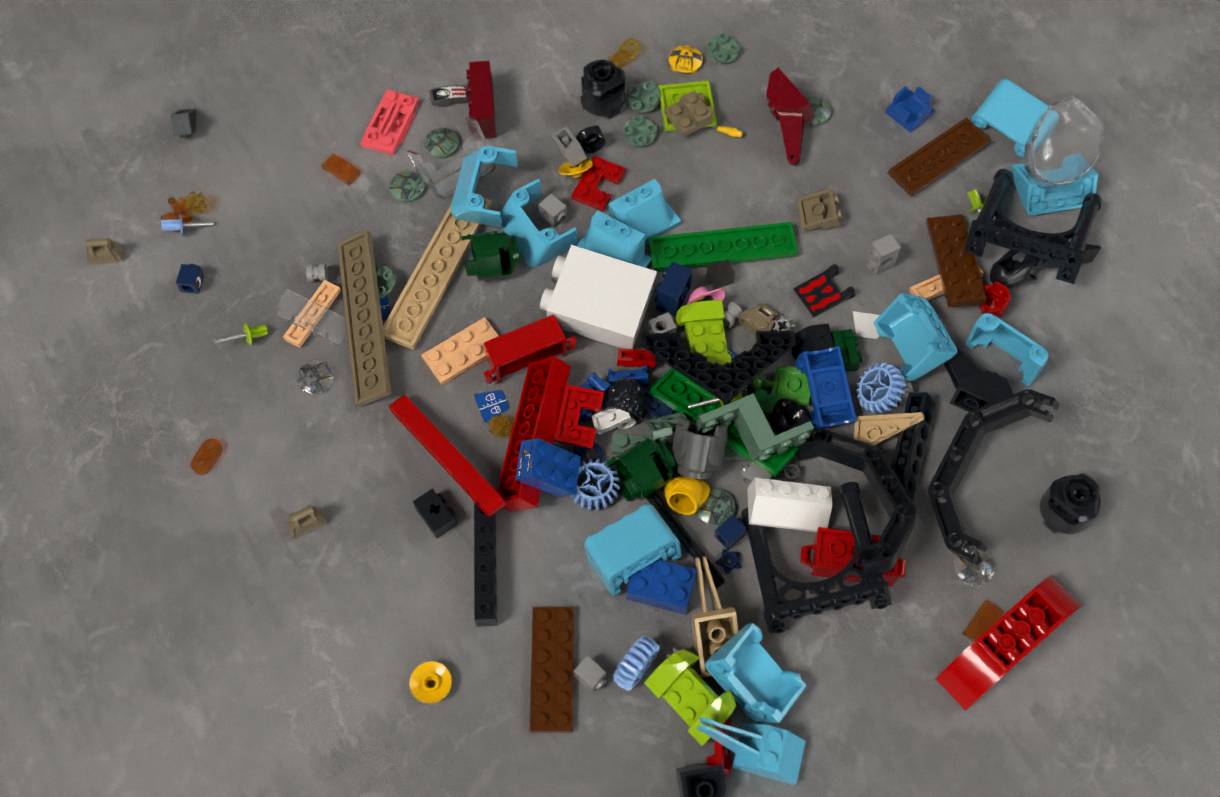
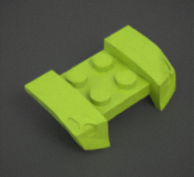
[675,300,732,365]
[644,650,736,746]

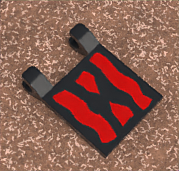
[794,264,855,318]

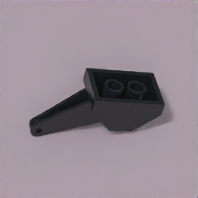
[944,345,1013,428]

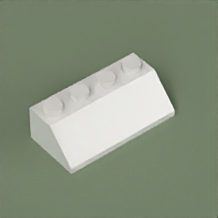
[747,478,833,532]

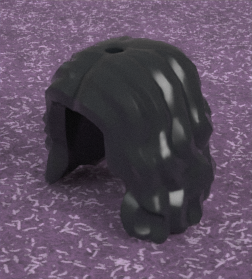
[603,378,646,420]

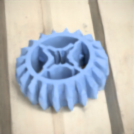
[855,362,906,414]
[570,458,620,511]
[614,636,659,691]

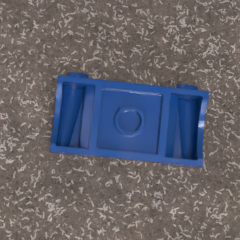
[795,346,857,429]

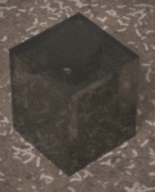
[705,259,735,290]

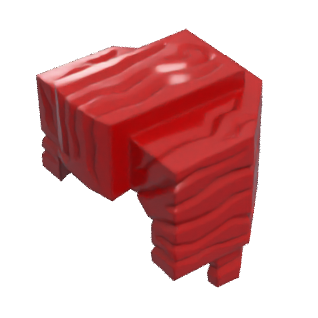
[979,282,1011,318]

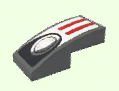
[429,85,468,106]

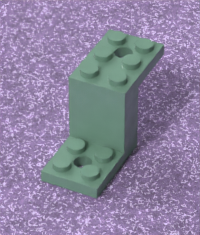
[694,394,814,462]

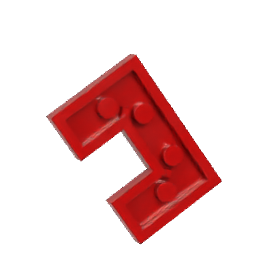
[571,156,626,212]
[554,384,604,449]

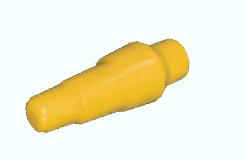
[717,126,743,138]

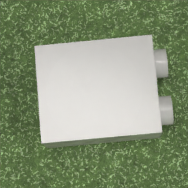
[540,245,657,349]

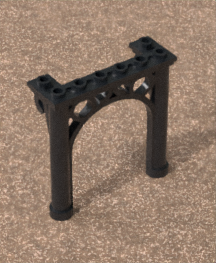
[964,169,1102,284]
[741,482,892,634]

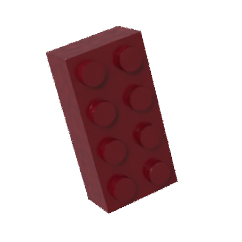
[466,60,496,139]

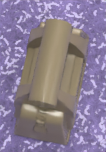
[86,238,124,264]
[739,303,779,335]
[287,505,328,539]

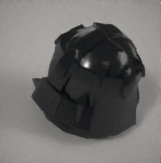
[771,398,811,434]

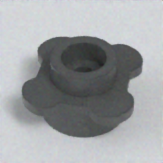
[781,464,802,483]

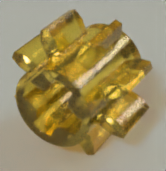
[184,191,208,214]
[488,414,512,439]

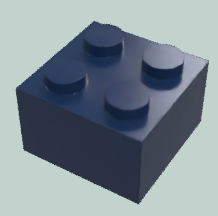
[655,262,693,317]

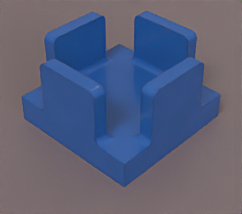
[885,86,935,133]

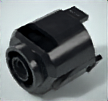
[581,59,625,119]
[1040,473,1101,534]

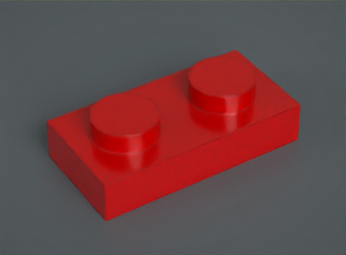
[617,348,656,368]

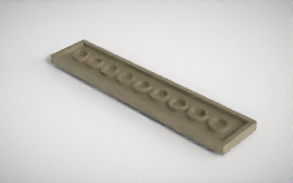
[337,230,391,407]

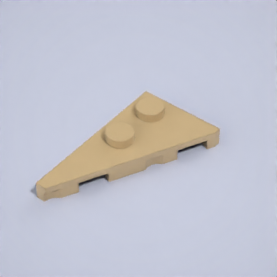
[854,412,924,446]

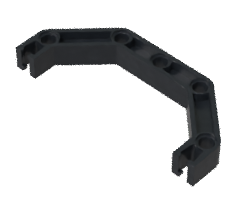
[928,389,1060,566]
[797,428,917,578]

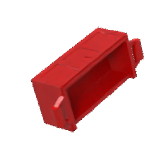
[483,315,577,384]
[800,527,906,587]

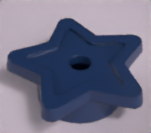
[716,549,742,574]

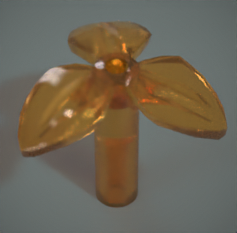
[161,197,192,222]

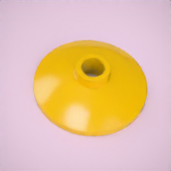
[558,159,593,178]
[409,661,452,704]

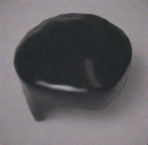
[576,125,605,153]

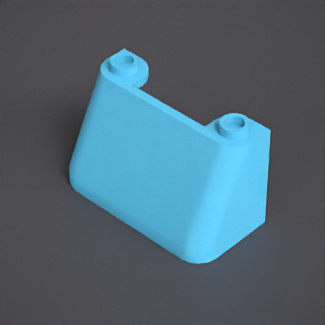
[970,79,1059,161]
[1011,154,1098,215]
[873,293,958,381]
[965,313,1048,387]
[705,623,807,724]

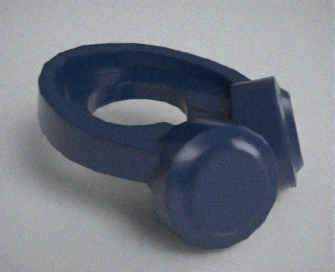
[573,442,603,464]

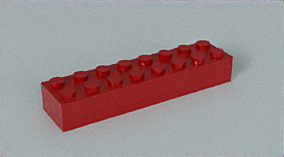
[496,356,571,512]

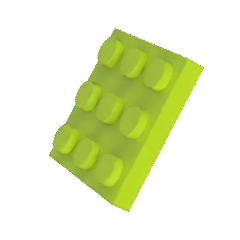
[658,81,717,131]

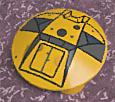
[669,45,703,74]

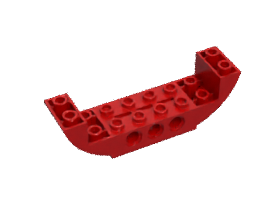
[935,575,1082,711]

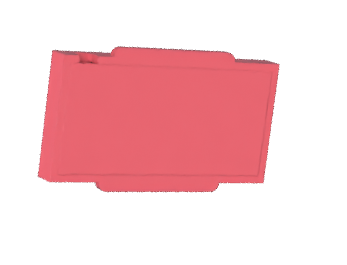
[360,89,419,156]

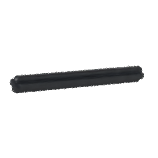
[646,492,725,588]

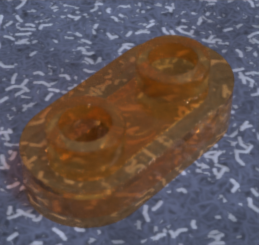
[191,438,223,475]

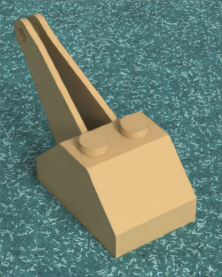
[691,556,738,677]

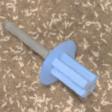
[161,214,214,235]

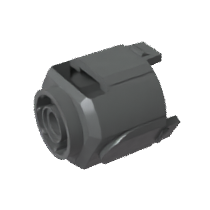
[671,413,728,479]

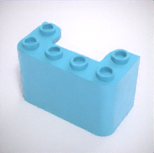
[584,504,682,597]

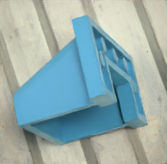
[609,179,681,244]
[576,210,652,268]

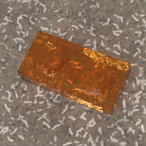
[322,153,361,186]
[962,600,1003,642]

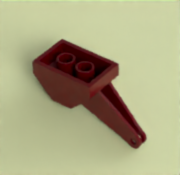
[766,67,815,166]

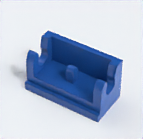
[608,365,648,388]

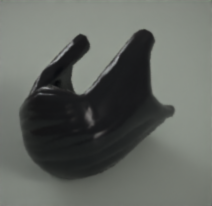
[990,250,1037,289]

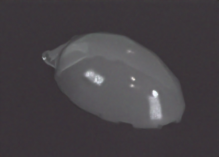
[1025,94,1104,189]

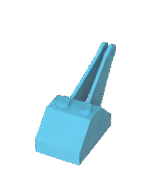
[697,717,806,785]

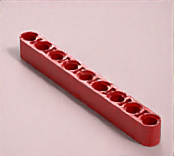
[388,395,506,517]

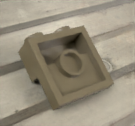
[664,91,713,137]
[797,188,843,232]

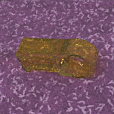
[608,38,640,69]

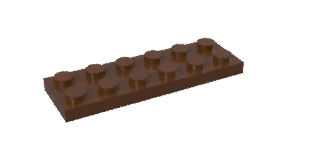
[888,117,991,197]
[926,214,987,307]
[530,607,574,733]

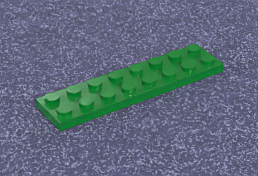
[648,222,798,272]
[650,368,799,477]

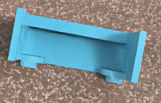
[451,146,518,228]
[500,178,578,268]

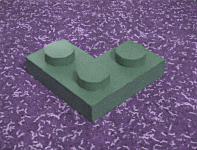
[645,412,687,440]

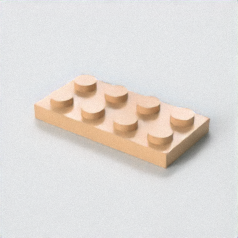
[421,317,498,386]

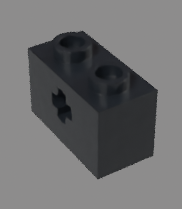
[412,488,457,539]

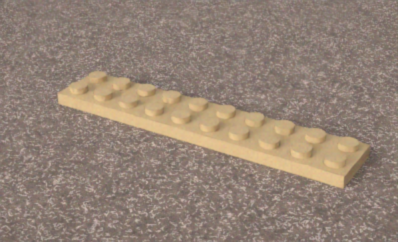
[383,197,492,350]

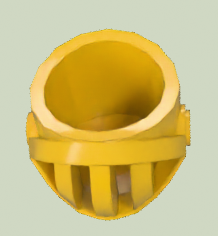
[664,476,710,515]

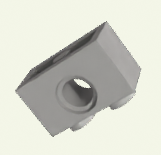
[552,126,587,167]
[866,234,901,276]

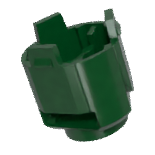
[461,231,520,281]
[605,438,676,502]

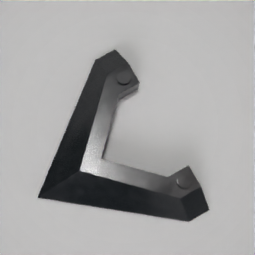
[642,330,796,404]

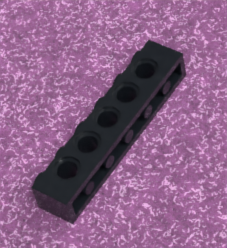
[891,392,935,502]
[474,503,497,627]

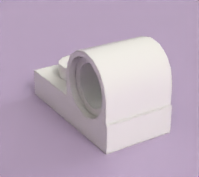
[591,409,636,435]

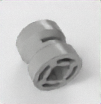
[306,263,328,282]
[723,302,742,328]

